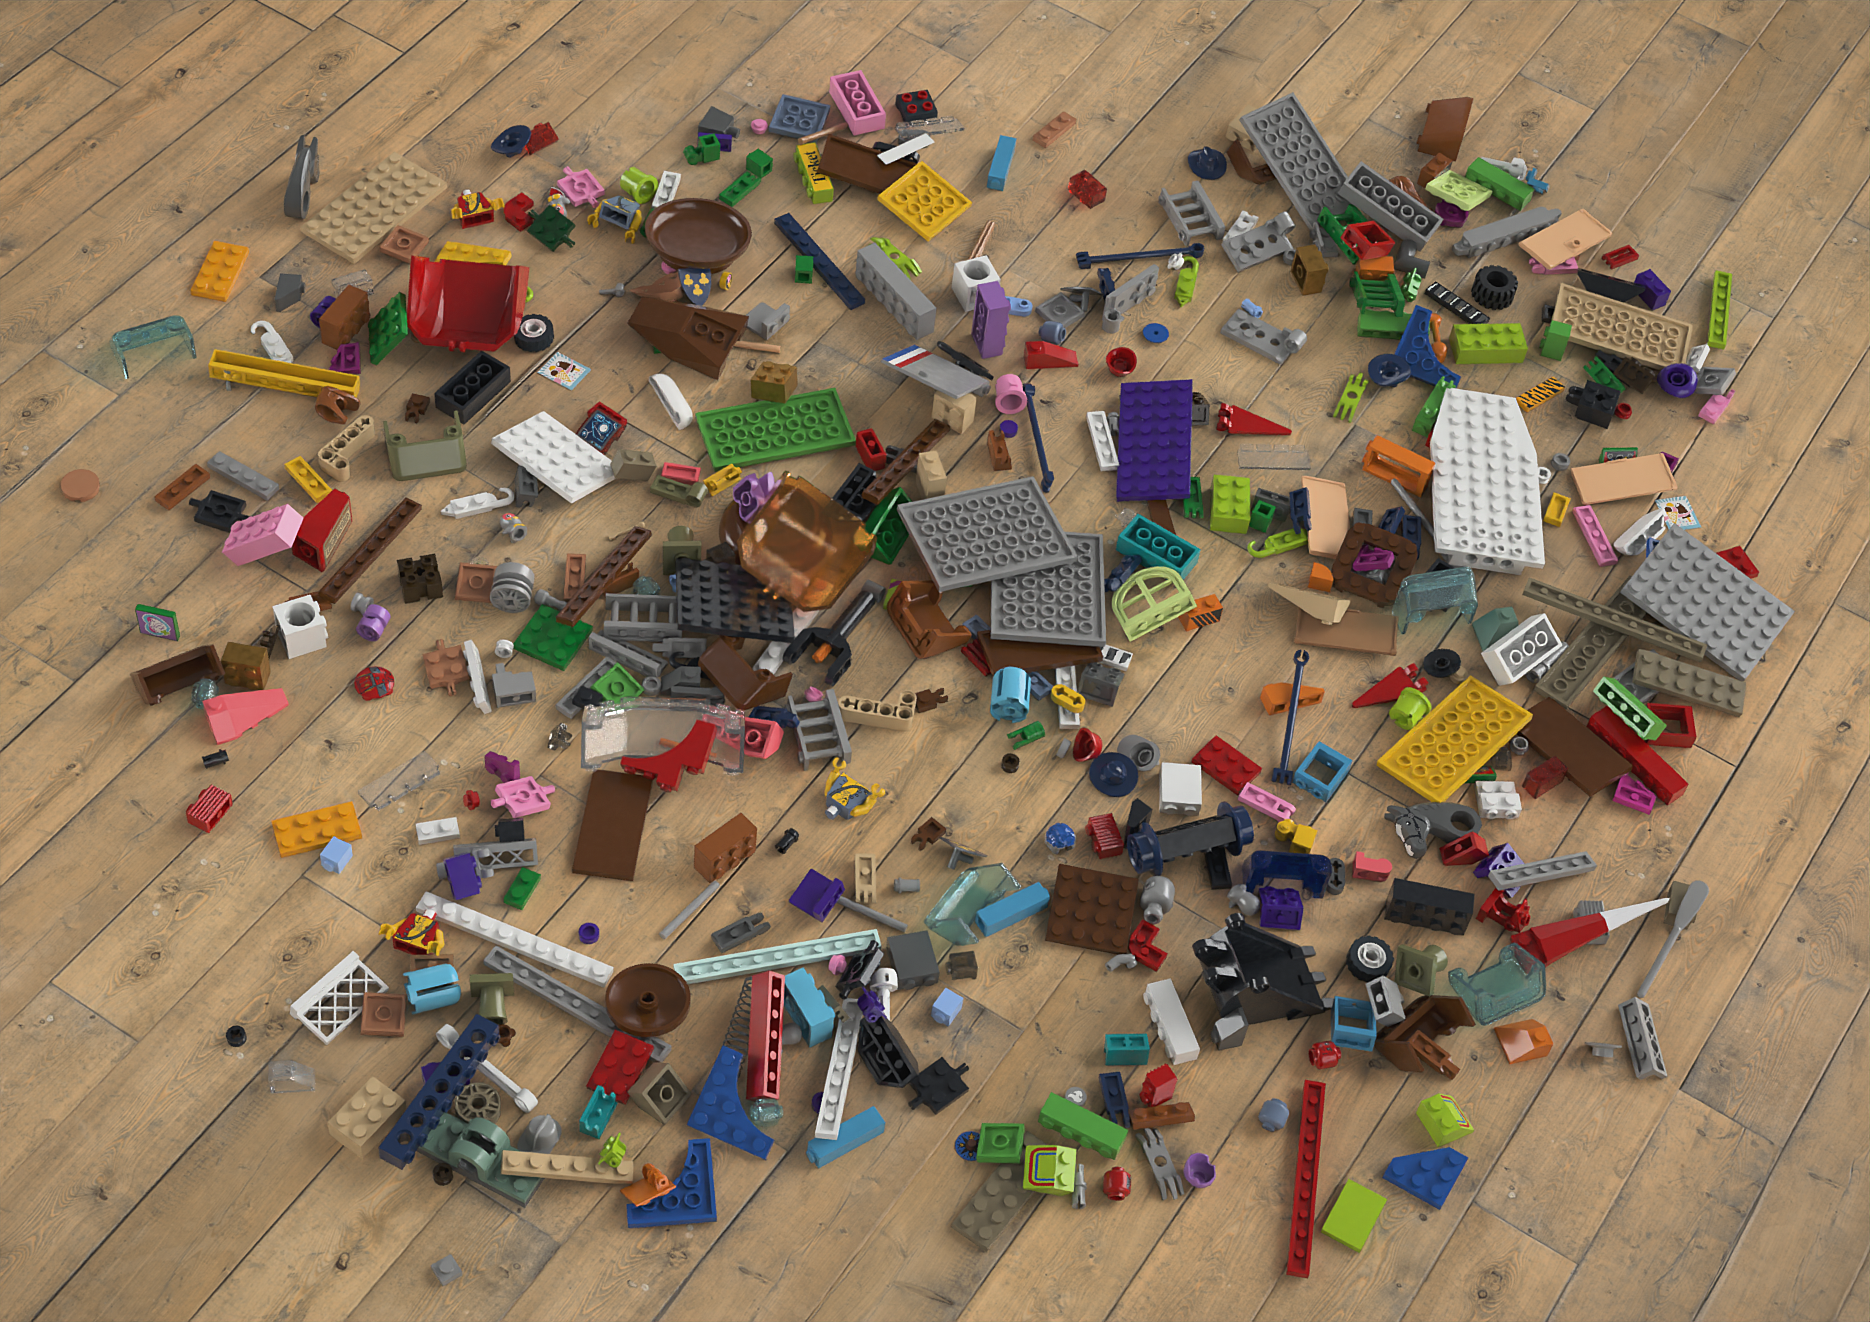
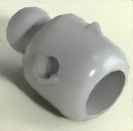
[1140,876,1175,924]

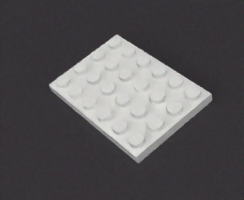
[491,411,616,504]

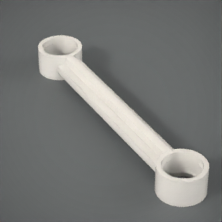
[436,1024,538,1113]

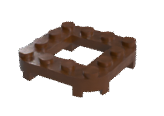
[1331,522,1418,608]

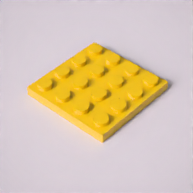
[877,161,972,242]

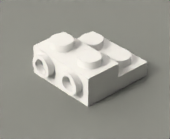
[1474,781,1522,819]

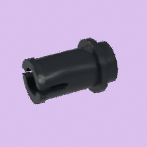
[202,749,229,769]
[775,828,799,854]

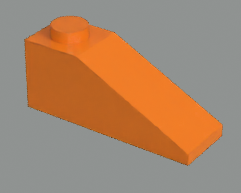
[1260,682,1325,716]

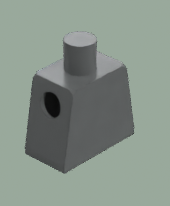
[698,106,740,139]

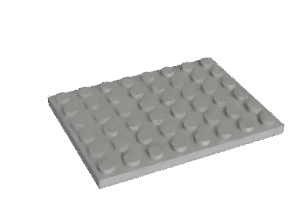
[897,476,1078,592]
[1620,523,1795,681]
[991,532,1106,647]

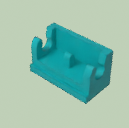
[1104,1034,1150,1066]
[579,1085,618,1139]

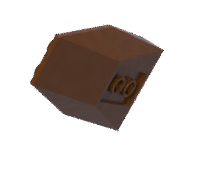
[627,297,749,380]

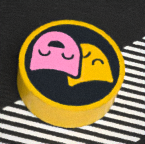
[719,271,732,290]

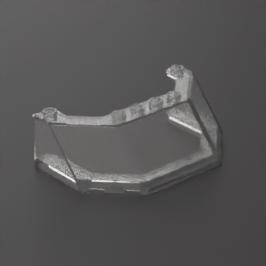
[581,697,745,775]

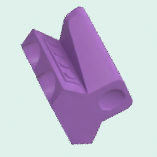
[733,472,780,523]

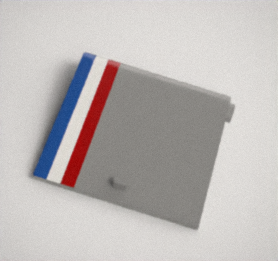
[881,345,991,399]

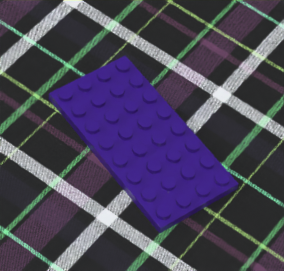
[1116,379,1193,502]

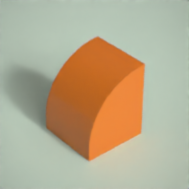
[1308,562,1333,593]

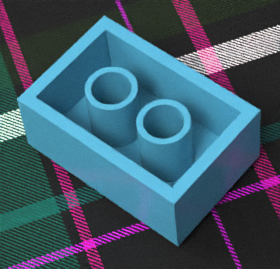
[784,967,835,1048]

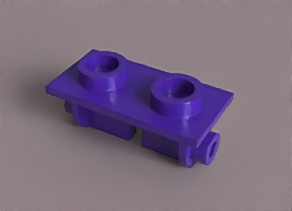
[857,987,887,1023]

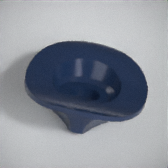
[491,125,531,157]
[1188,146,1227,180]
[1368,354,1411,387]
[1089,752,1138,797]

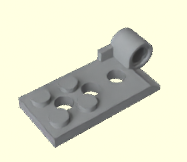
[1221,211,1296,273]
[1102,264,1159,334]
[1221,308,1307,365]

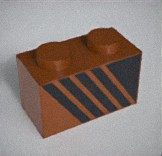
[1417,153,1453,188]

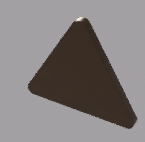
[260,625,280,659]

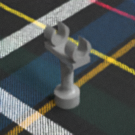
[436,847,494,879]

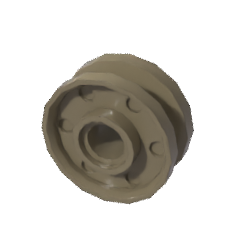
[455,1082,501,1124]

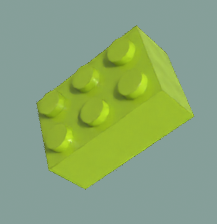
[1210,474,1250,534]

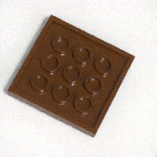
[1045,864,1139,955]

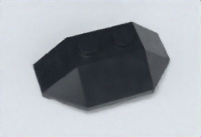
[1577,268,1645,303]
[822,463,876,522]
[858,1015,919,1088]

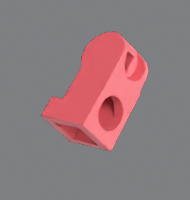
[1352,851,1392,882]

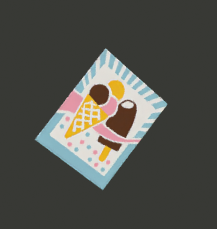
[537,352,591,390]
[1655,496,1701,530]

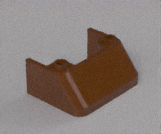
[1226,139,1277,185]
[698,635,793,710]
[130,644,225,706]
[1374,995,1476,1072]

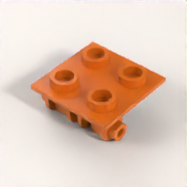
[620,1163,676,1207]

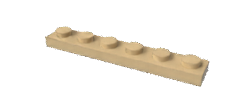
[501,1150,633,1185]

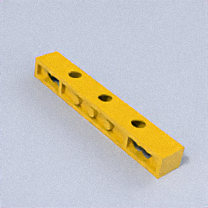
[208,349,360,398]

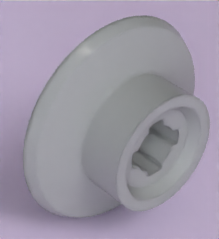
[1585,1042,1622,1057]

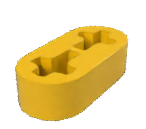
[1051,684,1085,713]

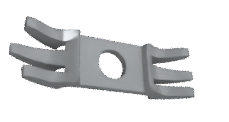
[1135,1128,1185,1200]

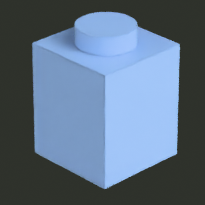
[320,836,353,874]
[931,988,963,1026]

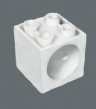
[951,255,1001,312]
[272,595,328,659]

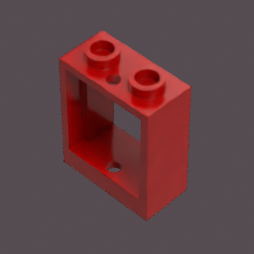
[1340,221,1395,260]
[1645,703,1697,748]

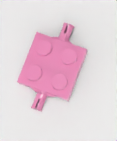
[557,166,605,208]
[491,776,555,818]

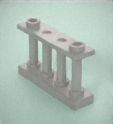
[1158,181,1225,247]
[604,593,682,642]
[784,689,852,771]

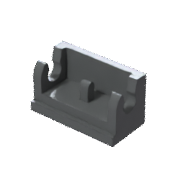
[514,466,538,508]

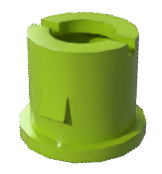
[620,167,658,204]
[1389,687,1432,730]

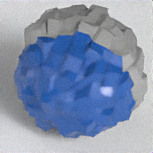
[1044,823,1076,855]

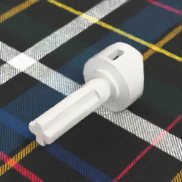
[1481,157,1527,181]
[870,968,898,1021]

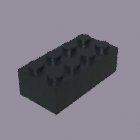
[434,350,511,425]
[1384,878,1475,935]

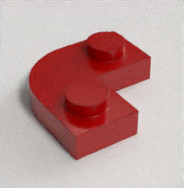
[504,192,534,232]
[1129,919,1168,972]

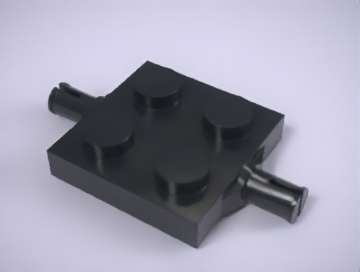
[189,490,251,533]
[835,940,884,1000]
[908,1057,969,1115]

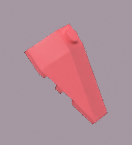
[202,688,289,745]
[703,711,784,759]

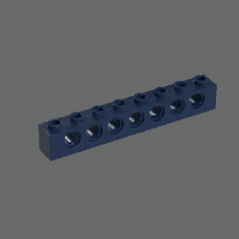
[378,1014,500,1170]

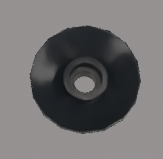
[1423,649,1461,678]

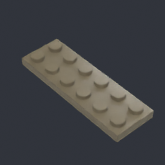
[1632,648,1746,717]
[951,1131,1047,1252]

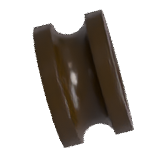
[1001,753,1020,773]
[433,1163,453,1186]

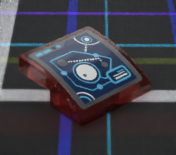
[576,407,627,455]

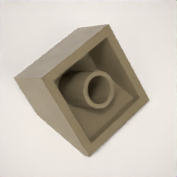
[627,1062,692,1125]

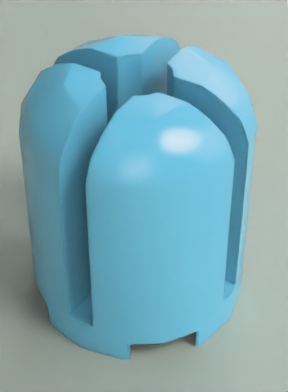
[990,667,1031,723]
[403,964,461,1015]

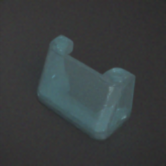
[1448,942,1546,1026]

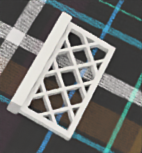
[290,951,389,1045]

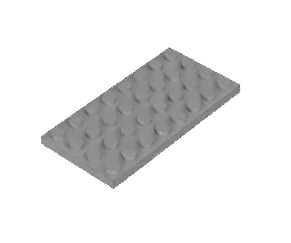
[1239,92,1352,230]

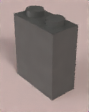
[886,930,940,990]

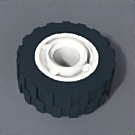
[514,314,554,352]
[1346,936,1394,983]

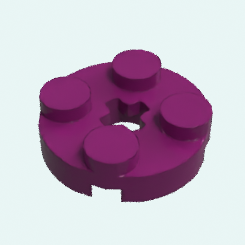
[1434,199,1469,228]

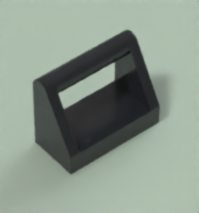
[1123,798,1153,849]

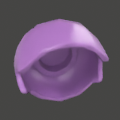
[1183,1153,1216,1188]

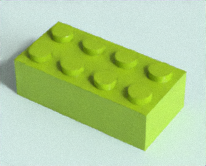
[1449,323,1528,364]

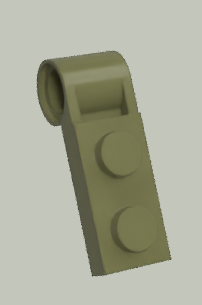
[650,475,708,507]

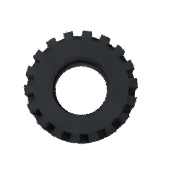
[1471,265,1518,310]

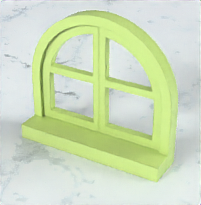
[1112,567,1197,642]

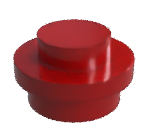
[1614,403,1632,419]
[463,790,480,810]

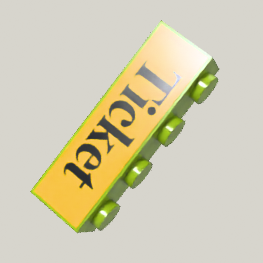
[793,142,834,204]

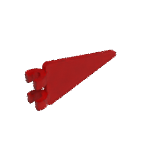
[1216,403,1292,435]
[1352,663,1428,708]

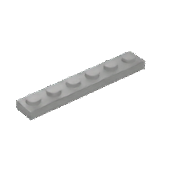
[1488,851,1597,891]

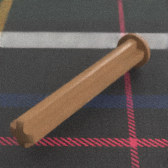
[967,220,995,260]

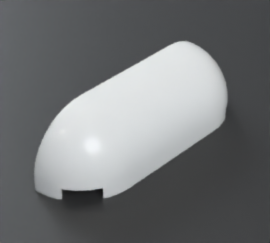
[648,374,693,430]
[1614,509,1667,556]

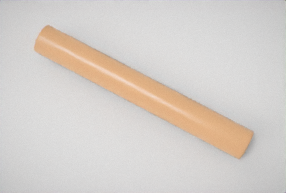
[734,341,781,353]

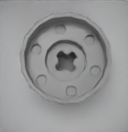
[490,562,535,613]

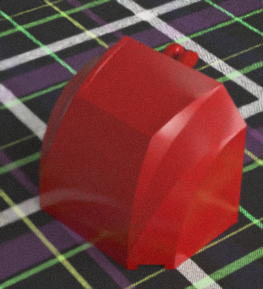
[407,255,529,353]

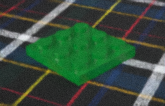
[368,292,408,366]
[513,604,593,671]

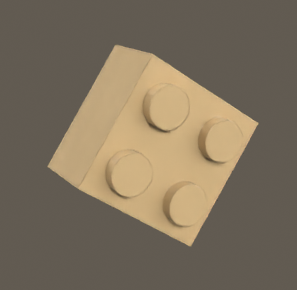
[932,390,977,434]

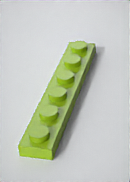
[1707,270,1732,350]

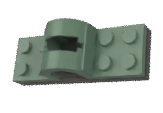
[416,1112,545,1208]

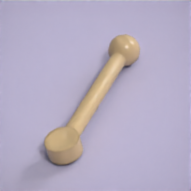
[609,521,645,541]

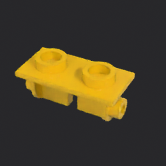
[703,464,742,497]

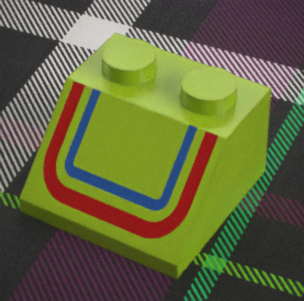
[1416,1093,1474,1148]
[1023,1145,1076,1197]

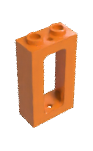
[1362,435,1436,498]

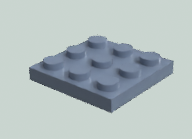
[769,94,831,143]

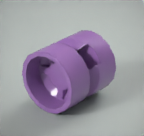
[356,604,391,641]

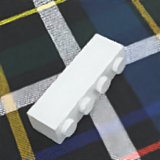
[1143,978,1200,1065]

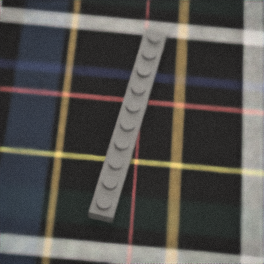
[483,945,672,1062]

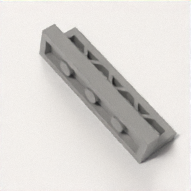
[589,630,668,678]
[453,838,538,871]
[1618,997,1668,1080]

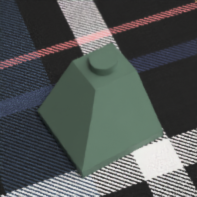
[1472,607,1518,651]

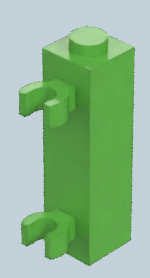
[1412,376,1456,438]

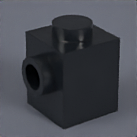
[495,817,525,842]

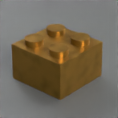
[1290,244,1329,296]
[750,361,798,404]
[221,642,271,690]

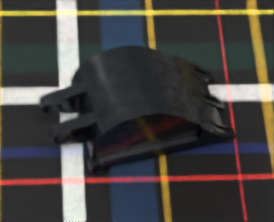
[1192,913,1334,1025]

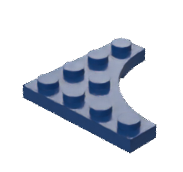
[1394,305,1461,388]
[687,1045,775,1160]
[627,1138,717,1228]

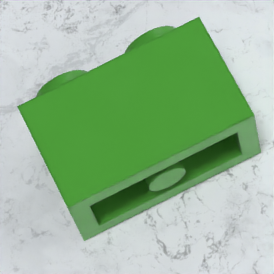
[1539,320,1572,361]

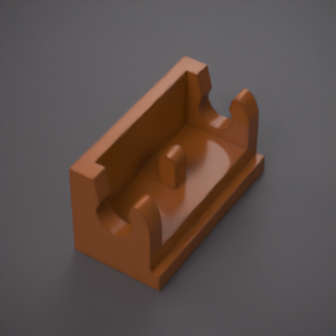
[987,430,1012,471]
[602,562,639,598]

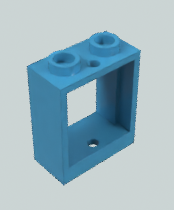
[1292,741,1353,802]
[1331,996,1376,1052]

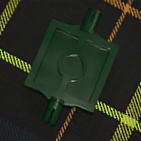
[527,204,576,252]

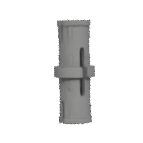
[1072,1164,1087,1209]

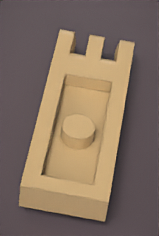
[855,854,876,903]

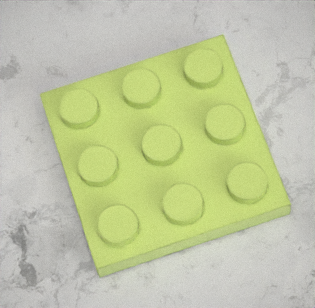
[1425,170,1492,211]

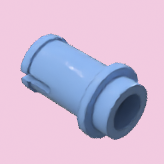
[1241,298,1263,318]

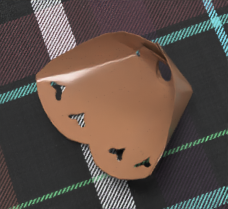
[629,271,683,302]

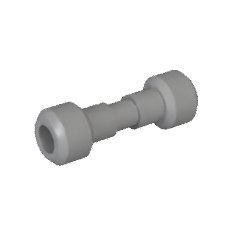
[534,589,567,610]

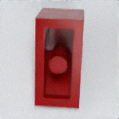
[1439,831,1489,866]

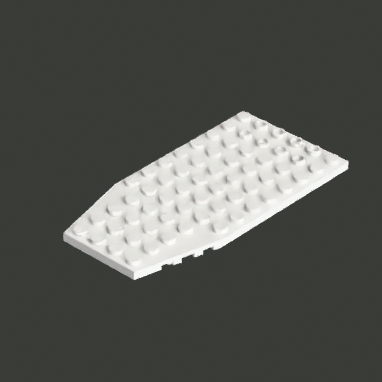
[1430,388,1545,575]

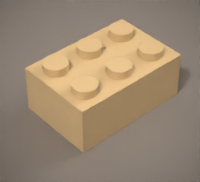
[327,1076,407,1159]

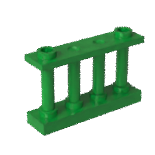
[1317,204,1378,265]
[1349,271,1405,317]

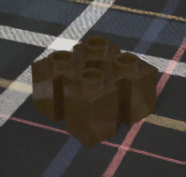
[397,554,443,604]

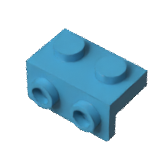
[1525,168,1549,194]

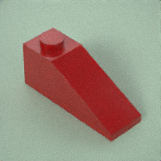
[1023,341,1079,369]

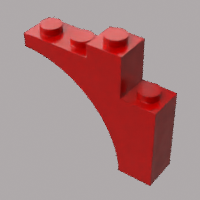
[620,719,717,793]

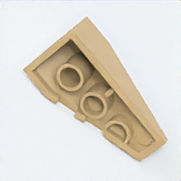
[1268,583,1350,625]

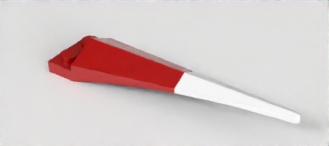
[1510,898,1669,973]

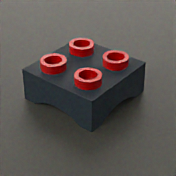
[895,89,938,127]

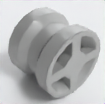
[350,592,374,615]

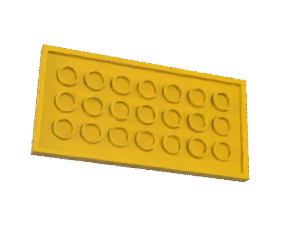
[1376,675,1533,803]

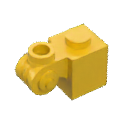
[1274,819,1318,859]

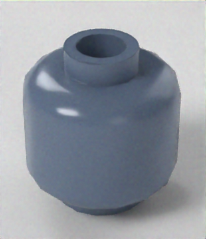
[1039,321,1066,345]
[1258,1098,1289,1132]

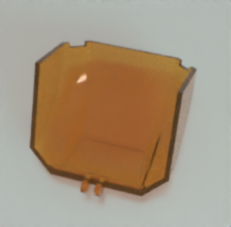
[737,470,877,612]

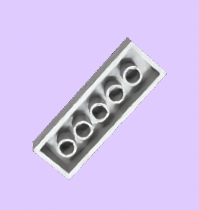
[1338,161,1444,251]
[855,243,936,340]

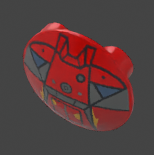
[354,666,394,701]

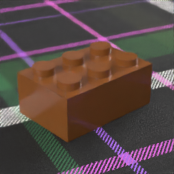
[319,285,371,350]
[694,813,757,883]

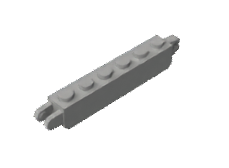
[1452,207,1562,258]

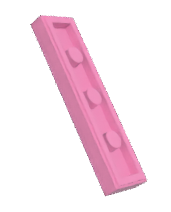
[1572,505,1618,567]

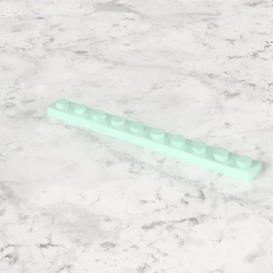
[673,929,882,984]

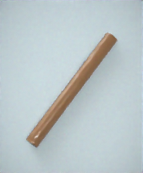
[798,122,848,145]

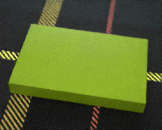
[1321,1179,1387,1253]

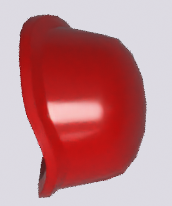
[1106,347,1137,377]
[1073,728,1103,762]

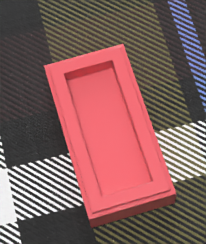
[661,462,701,485]

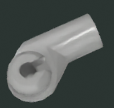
[1105,954,1137,972]

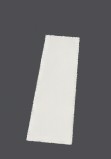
[877,133,934,164]

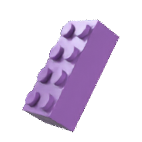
[971,281,1011,359]

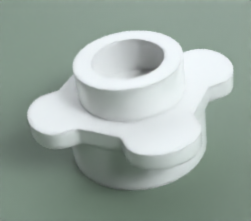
[1167,253,1184,270]

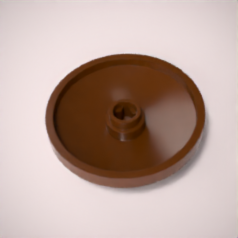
[605,963,691,1037]

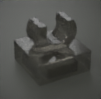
[547,723,572,751]
[1490,747,1512,771]

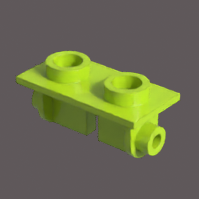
[598,1132,626,1168]

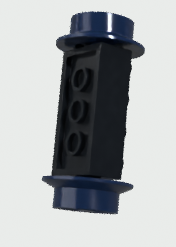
[1127,801,1254,876]

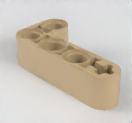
[318,415,375,482]
[838,690,917,731]

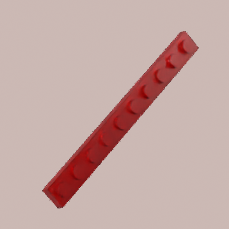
[1286,1080,1326,1279]

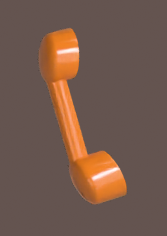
[1430,313,1447,363]

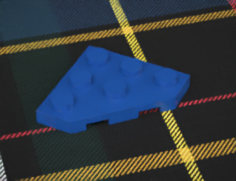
[1382,1147,1469,1210]

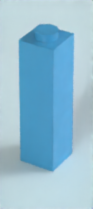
[987,135,1017,191]
[975,882,1050,937]
[806,1106,886,1169]

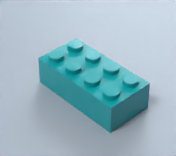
[1115,514,1201,580]

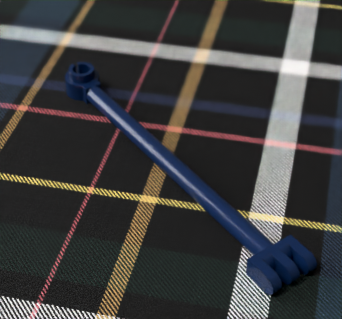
[1076,243,1205,269]
[1022,383,1054,493]
[1271,650,1309,785]

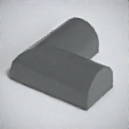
[1394,239,1430,278]

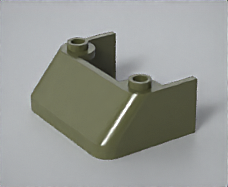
[383,411,467,481]

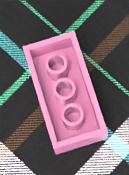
[829,70,886,136]
[222,504,303,566]

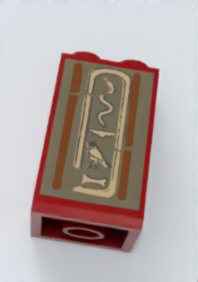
[291,488,352,572]

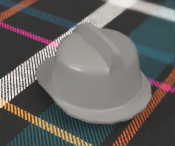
[1117,735,1160,771]
[517,1114,562,1154]

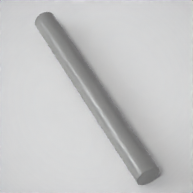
[659,880,720,939]
[836,896,908,932]

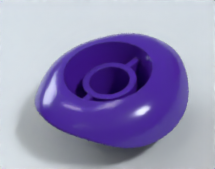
[1657,363,1698,398]

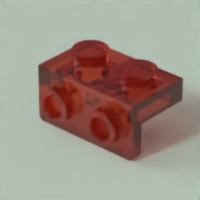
[525,122,559,155]

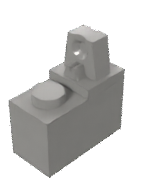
[492,663,536,708]
[1366,976,1406,1027]

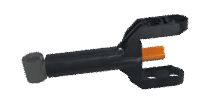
[782,579,886,687]

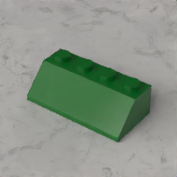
[854,487,913,565]

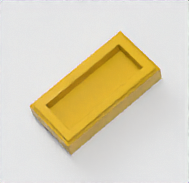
[1543,492,1571,527]

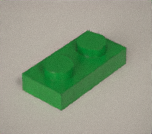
[504,867,541,910]

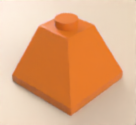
[1494,1019,1553,1064]

